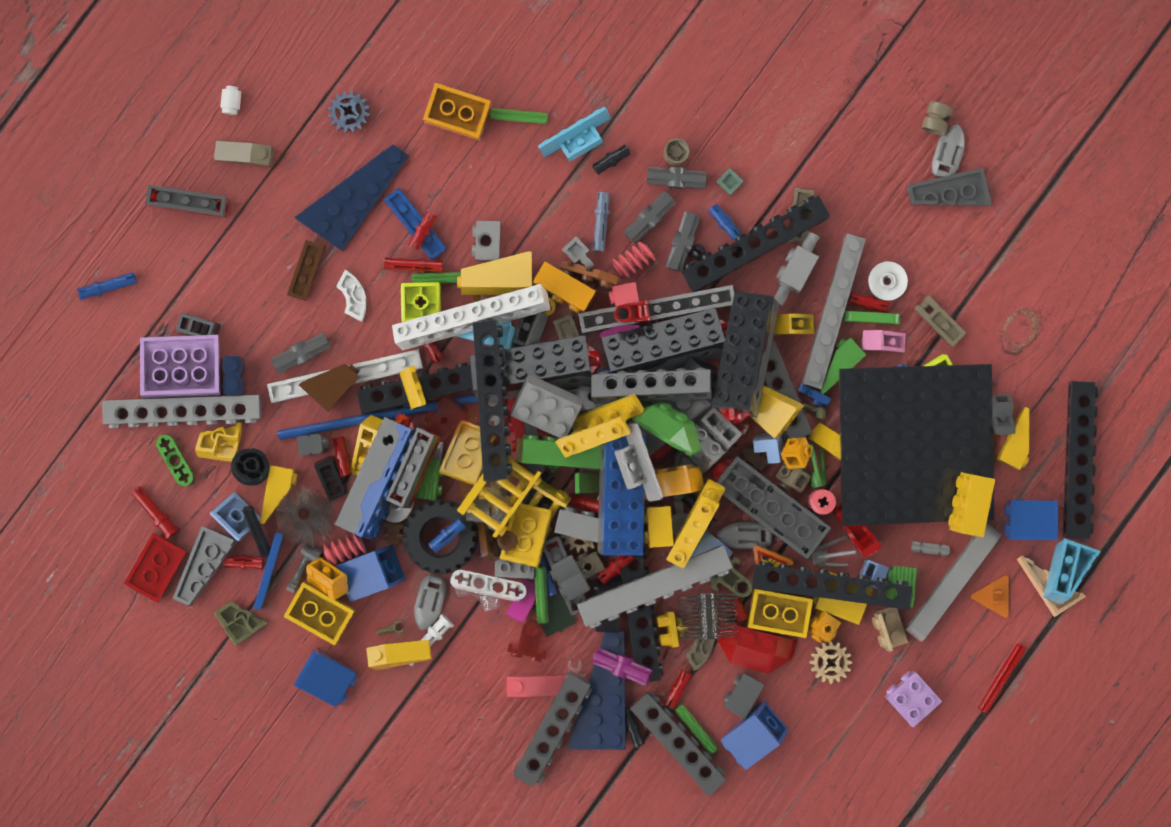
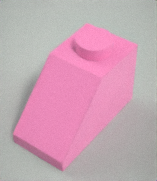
[862,330,906,353]

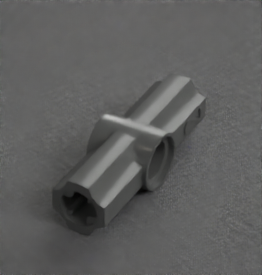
[647,167,706,189]
[623,191,676,244]
[666,212,700,272]
[271,333,331,374]

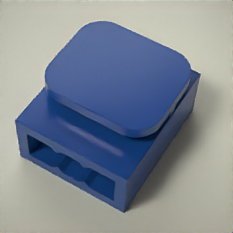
[1004,500,1058,540]

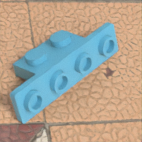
[538,107,611,162]

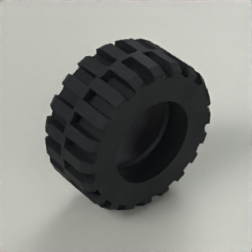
[403,499,478,574]

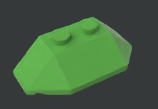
[632,401,702,457]

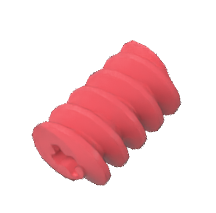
[612,242,656,280]
[807,489,836,515]
[323,533,367,566]

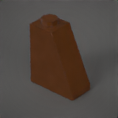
[299,364,361,412]

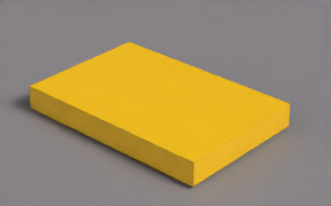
[439,419,496,485]
[500,502,553,568]

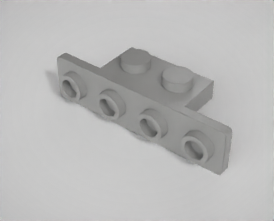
[614,423,663,501]

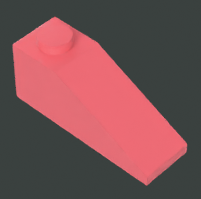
[507,675,566,697]

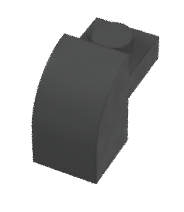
[992,394,1015,435]

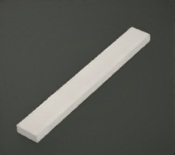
[267,349,423,403]

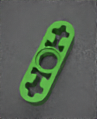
[843,311,900,325]
[156,435,194,486]

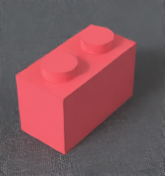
[609,282,639,307]

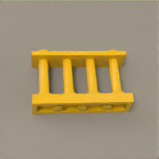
[555,393,644,458]
[457,455,543,538]
[478,459,571,537]
[666,479,725,569]

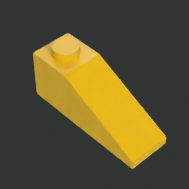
[996,407,1029,470]
[351,415,383,476]
[260,465,298,524]
[366,640,432,670]

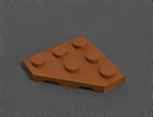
[560,261,619,290]

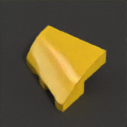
[399,366,426,410]
[195,422,243,462]

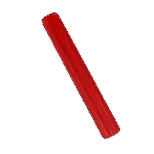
[978,643,1026,713]

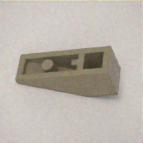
[214,141,274,168]

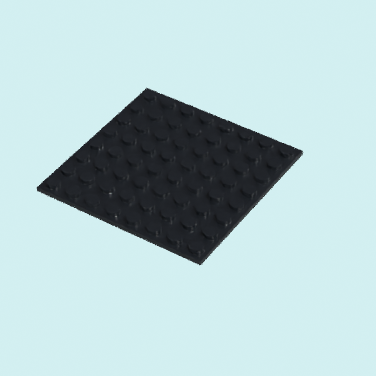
[839,364,994,526]

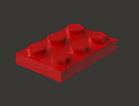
[124,533,187,603]

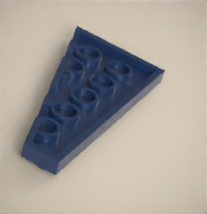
[294,144,409,252]
[567,632,626,750]

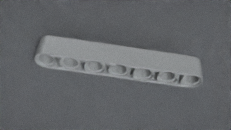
[905,523,1001,642]

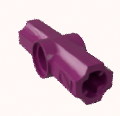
[592,647,653,686]

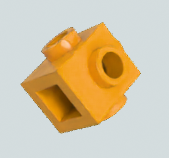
[781,438,812,469]
[807,611,841,643]

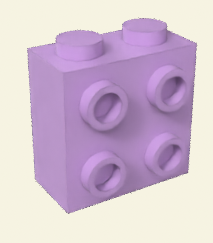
[884,671,942,727]

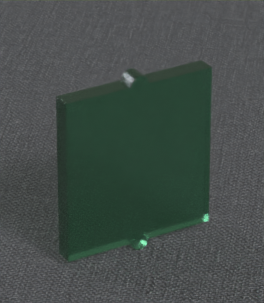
[532,593,576,637]

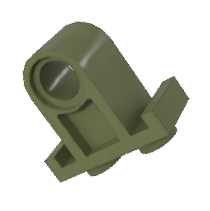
[710,556,752,597]

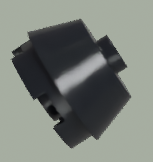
[231,448,270,486]

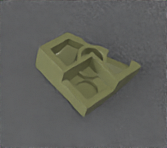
[213,601,267,646]

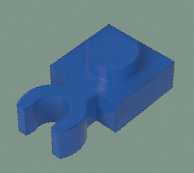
[797,384,831,407]

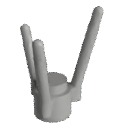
[811,535,857,567]

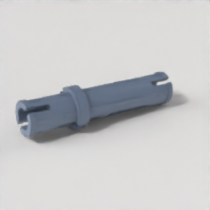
[593,192,610,251]

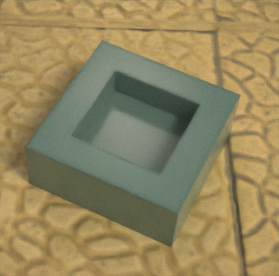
[716,168,744,196]

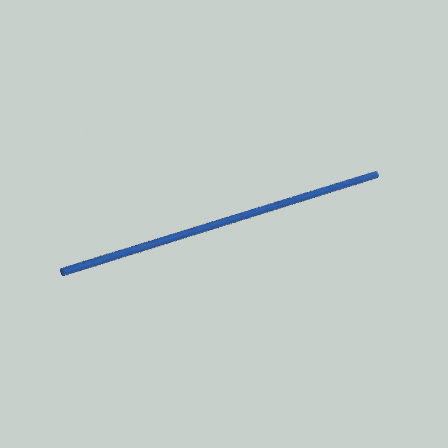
[277,368,611,440]

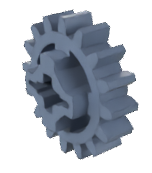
[328,91,370,133]

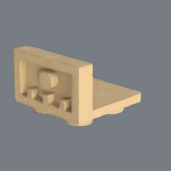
[871,607,908,652]

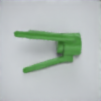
[803,445,827,488]

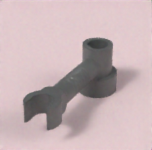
[286,544,324,593]

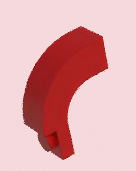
[832,502,882,558]

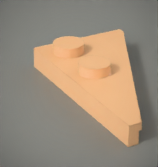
[1017,555,1086,617]

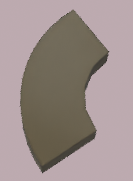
[685,618,715,671]

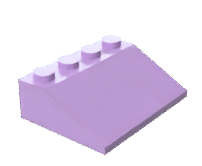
[140,335,222,399]

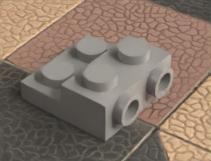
[681,425,725,473]

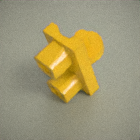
[655,611,689,647]

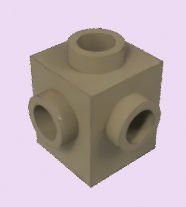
[776,462,811,493]
[576,551,605,581]

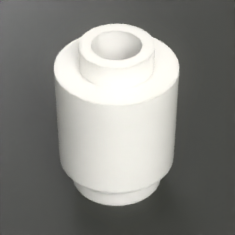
[220,86,242,115]

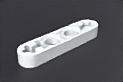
[450,570,526,601]

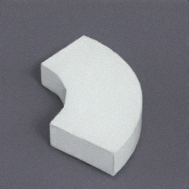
[336,270,367,322]

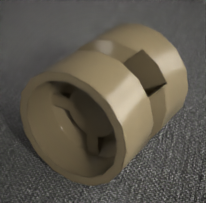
[921,101,954,136]
[663,138,690,167]

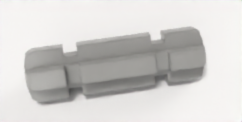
[911,541,950,556]

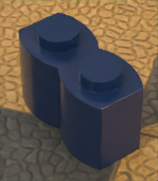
[222,356,246,396]

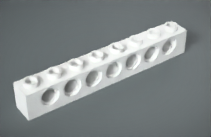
[392,284,550,350]

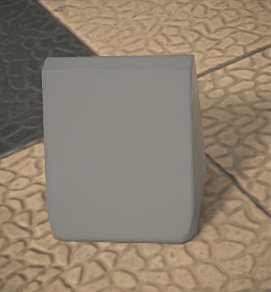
[466,499,490,522]

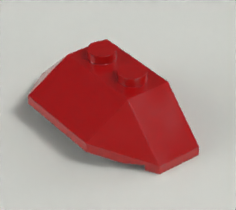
[716,620,797,674]

